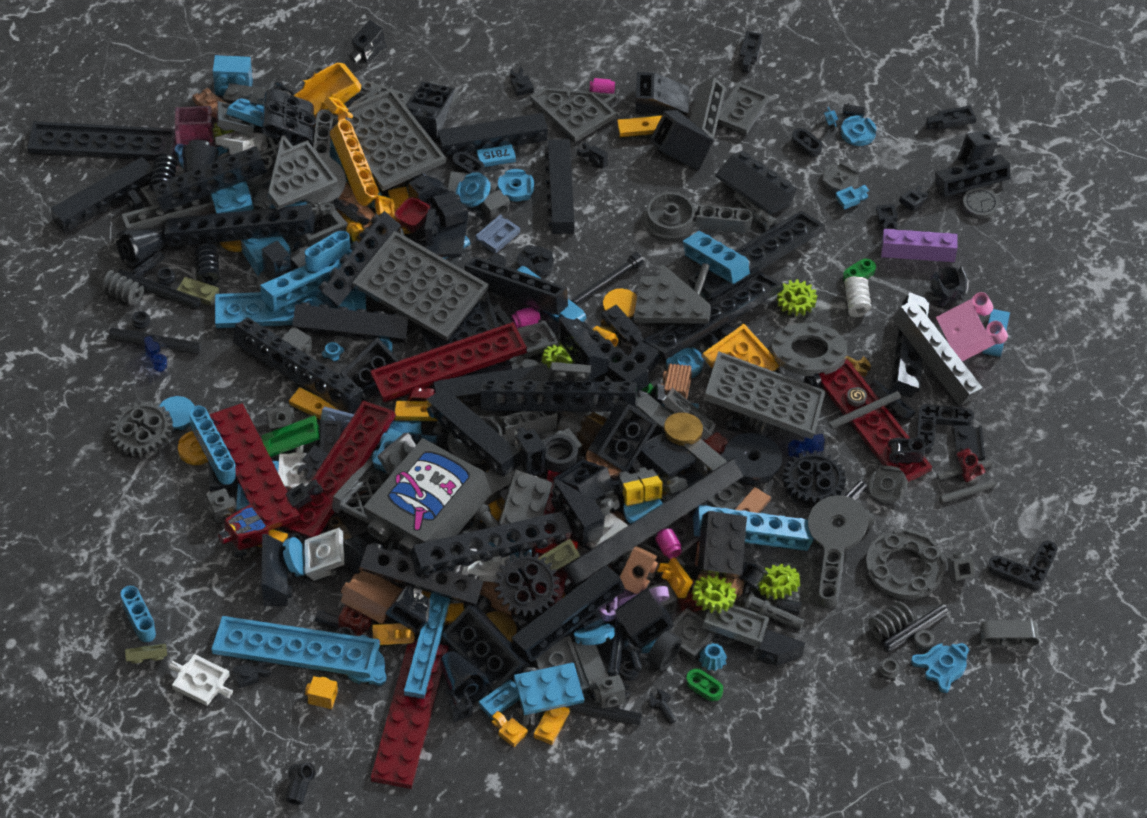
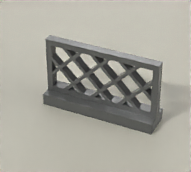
[332,451,389,524]

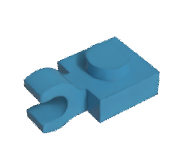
[835,185,869,210]

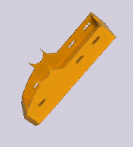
[294,63,361,126]

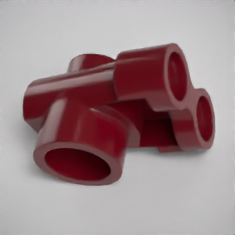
[956,448,986,482]

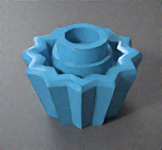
[699,643,727,671]

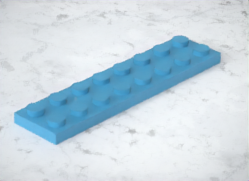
[215,288,366,328]
[212,616,380,678]

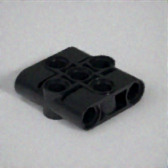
[260,89,316,146]

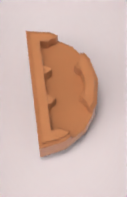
[584,450,621,478]

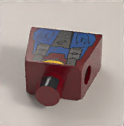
[218,505,269,550]

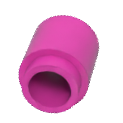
[589,78,615,94]
[511,307,540,328]
[655,528,682,559]

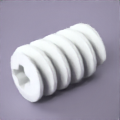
[844,276,872,318]

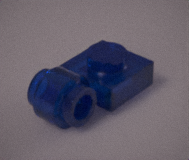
[144,336,168,372]
[788,434,825,458]

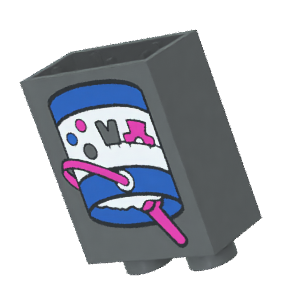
[364,438,492,560]

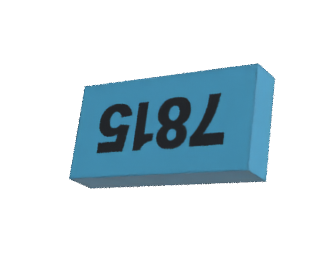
[477,145,516,167]

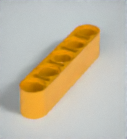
[330,119,379,206]

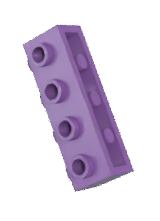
[881,229,957,262]

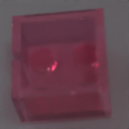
[175,106,213,145]

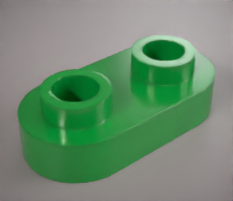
[843,259,876,283]
[686,669,723,701]

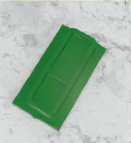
[262,416,320,457]

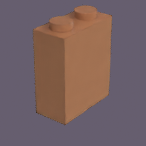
[341,571,402,624]

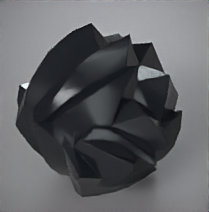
[929,266,969,309]

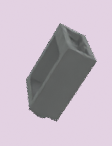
[295,208,348,248]

